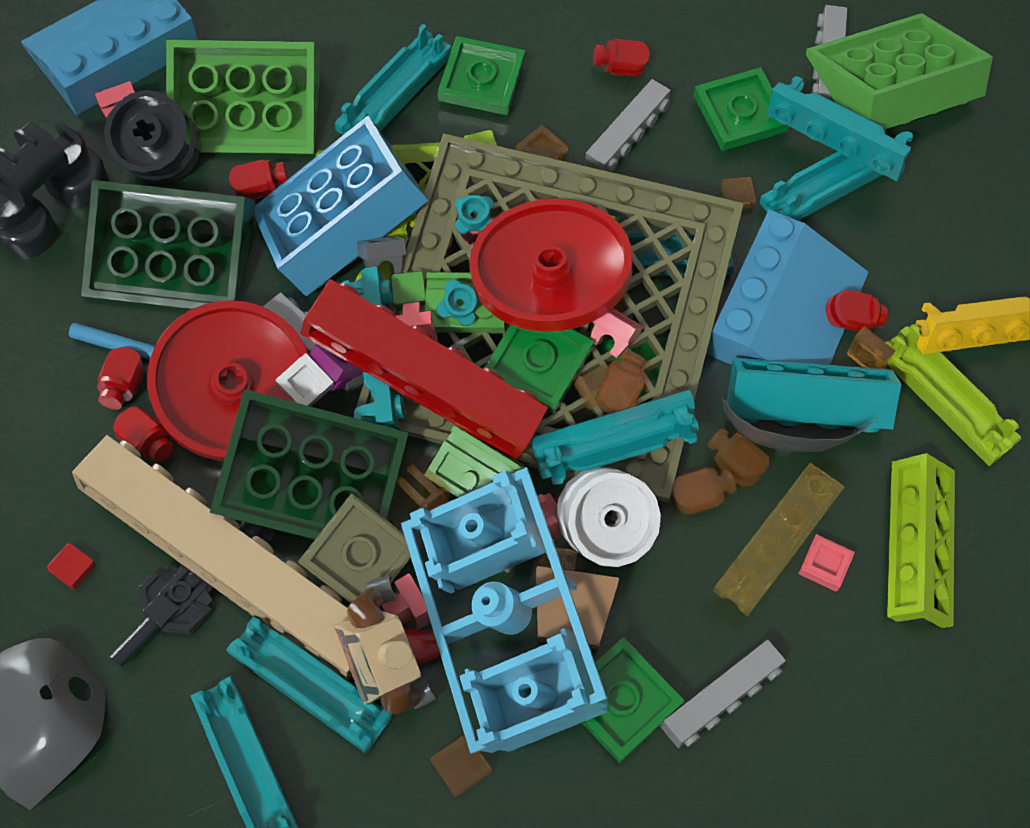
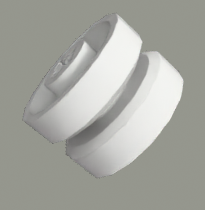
[556,467,661,567]

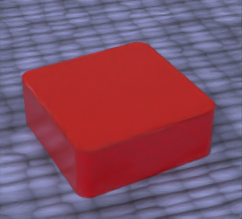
[47,543,96,590]

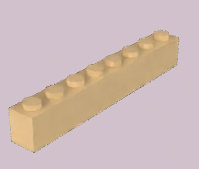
[72,435,353,681]

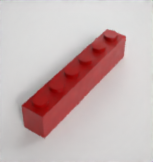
[300,279,548,460]

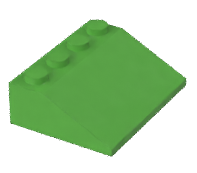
[806,13,993,129]
[166,40,320,155]

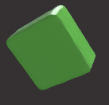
[391,271,425,308]

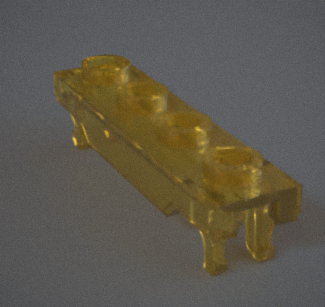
[713,463,845,616]

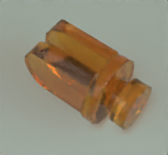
[597,351,646,414]
[707,428,769,487]
[396,464,450,511]
[673,467,737,515]

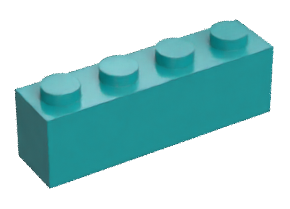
[727,357,901,432]

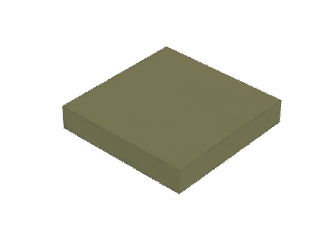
[298,493,419,603]

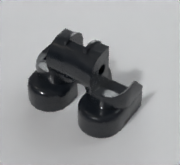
[0,120,110,258]

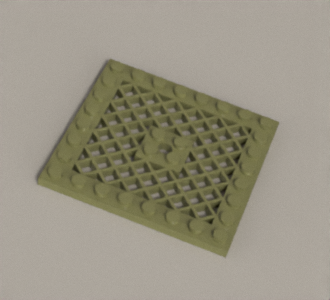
[353,133,744,503]

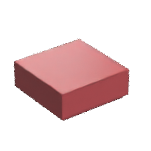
[798,534,855,592]

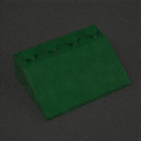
[81,180,256,309]
[210,389,408,540]

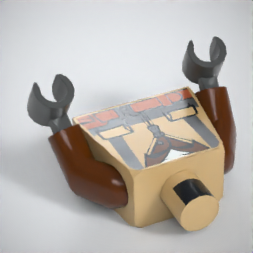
[334,575,438,714]

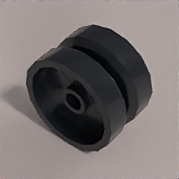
[104,90,202,185]

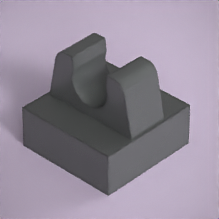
[357,235,407,274]

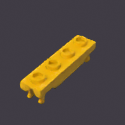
[916,297,1030,354]

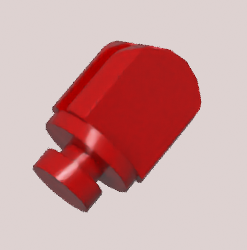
[593,39,650,77]
[229,159,289,200]
[825,289,888,332]
[97,347,144,410]
[113,407,174,463]

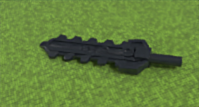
[109,519,278,668]

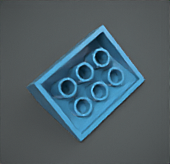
[21,0,198,115]
[254,116,428,296]
[706,210,869,365]

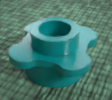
[455,195,494,234]
[437,280,481,326]

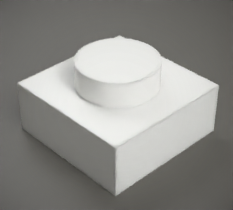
[275,353,334,407]

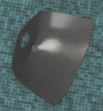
[722,398,879,452]
[0,638,106,810]

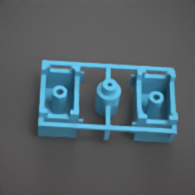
[401,467,609,754]

